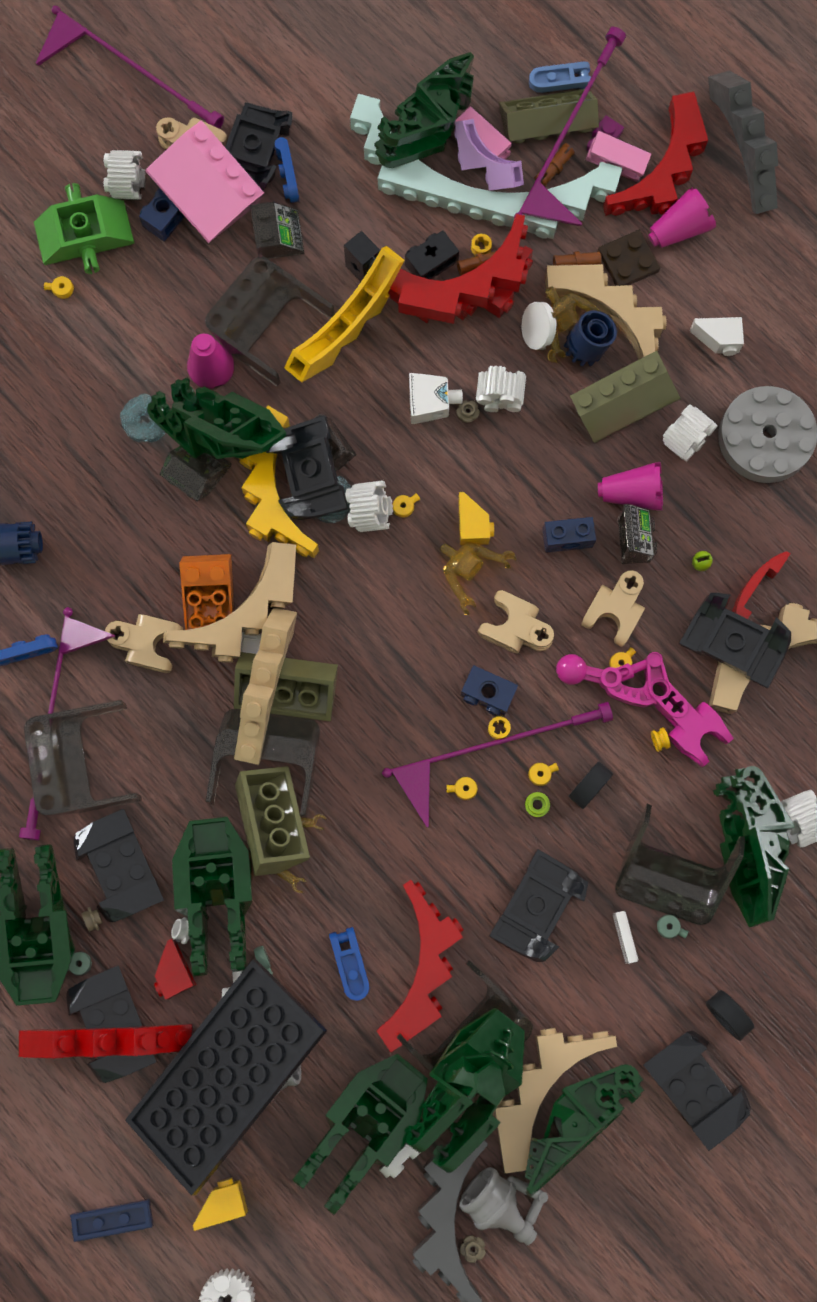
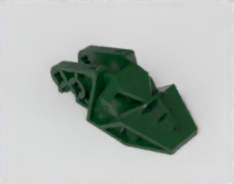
[374,52,474,168]
[147,378,286,459]
[713,766,795,928]
[172,817,252,977]
[0,844,75,1006]
[406,1008,525,1173]
[292,1054,428,1215]
[525,1064,644,1198]

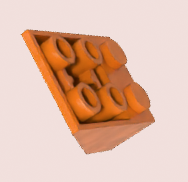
[179,554,234,630]

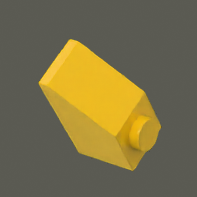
[458,492,494,545]
[193,1178,248,1231]

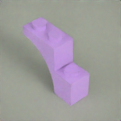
[454,119,524,191]

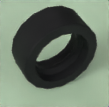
[568,761,613,809]
[706,990,754,1040]

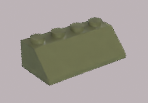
[499,89,599,143]
[570,351,681,443]
[234,652,338,721]
[235,766,310,876]

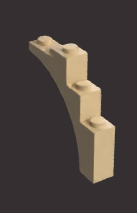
[545,264,667,360]
[163,542,296,663]
[709,603,817,714]
[234,608,297,765]
[495,1028,617,1173]

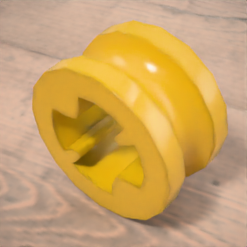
[471,234,492,256]
[488,716,511,740]
[651,727,670,752]

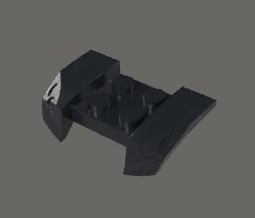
[225,102,292,191]
[267,415,349,520]
[679,593,791,689]
[73,808,164,922]
[489,849,588,962]
[66,965,156,1083]
[643,1030,751,1151]

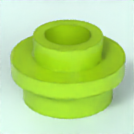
[525,792,550,817]

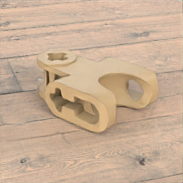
[156,117,228,149]
[581,571,645,647]
[477,590,554,653]
[105,614,183,673]

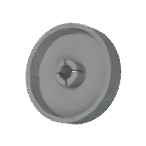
[718,386,817,483]

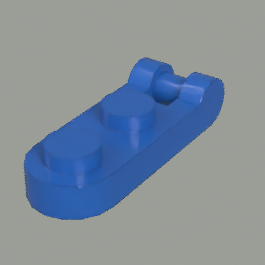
[275,137,300,203]
[0,634,58,666]
[329,927,370,1001]

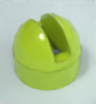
[692,551,713,571]

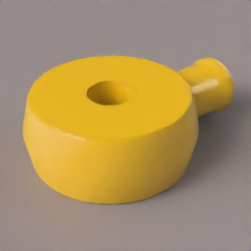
[44,276,74,299]
[392,493,420,518]
[609,647,636,668]
[528,763,559,786]
[447,777,478,800]

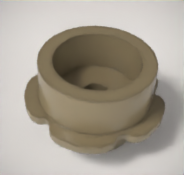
[456,400,480,423]
[82,907,103,932]
[460,1235,486,1263]

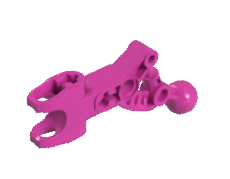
[556,652,734,767]

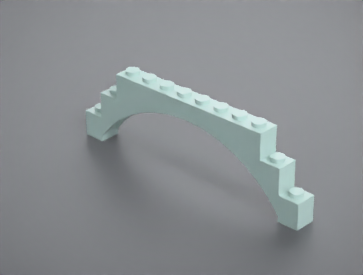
[350,94,622,239]

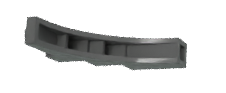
[708,71,778,214]
[412,1138,488,1302]

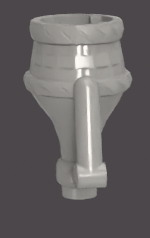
[460,1167,548,1245]

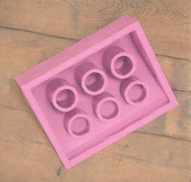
[145,120,264,243]

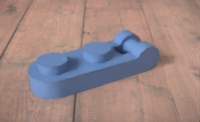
[529,62,593,93]

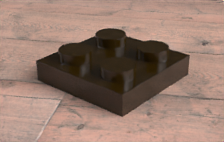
[597,229,660,286]

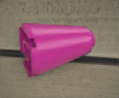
[648,187,716,248]
[187,333,234,389]
[598,462,663,511]

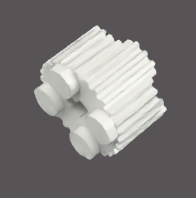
[104,150,146,199]
[476,366,526,412]
[662,404,717,462]
[345,481,393,532]
[781,790,817,848]
[199,1269,255,1302]

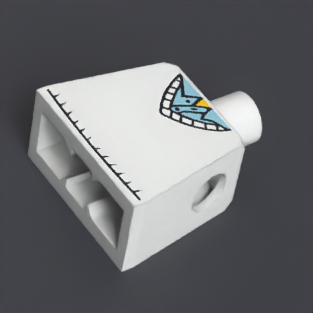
[409,373,463,424]

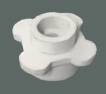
[171,917,190,944]

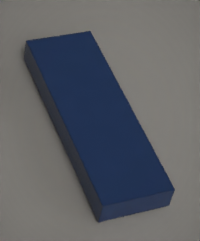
[70,1199,153,1242]

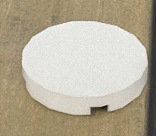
[521,302,557,350]

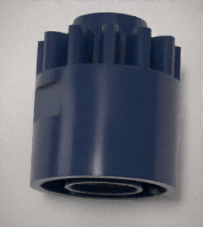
[564,310,617,367]
[0,521,43,565]

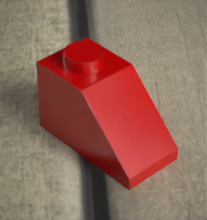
[154,939,197,1000]

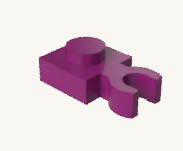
[586,115,624,151]

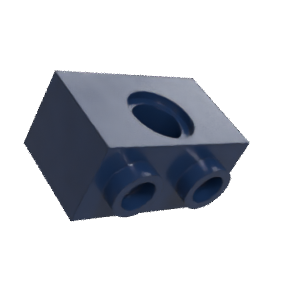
[139,188,185,242]
[542,517,596,553]
[460,665,518,716]

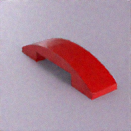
[732,551,790,619]

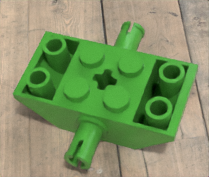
[34,183,135,274]

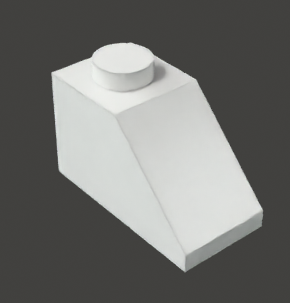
[690,317,744,356]

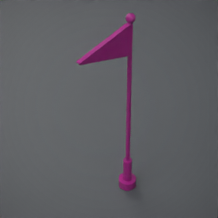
[36,5,224,129]
[514,27,626,226]
[19,607,115,841]
[382,702,613,827]

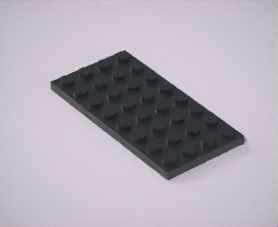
[125,959,327,1196]

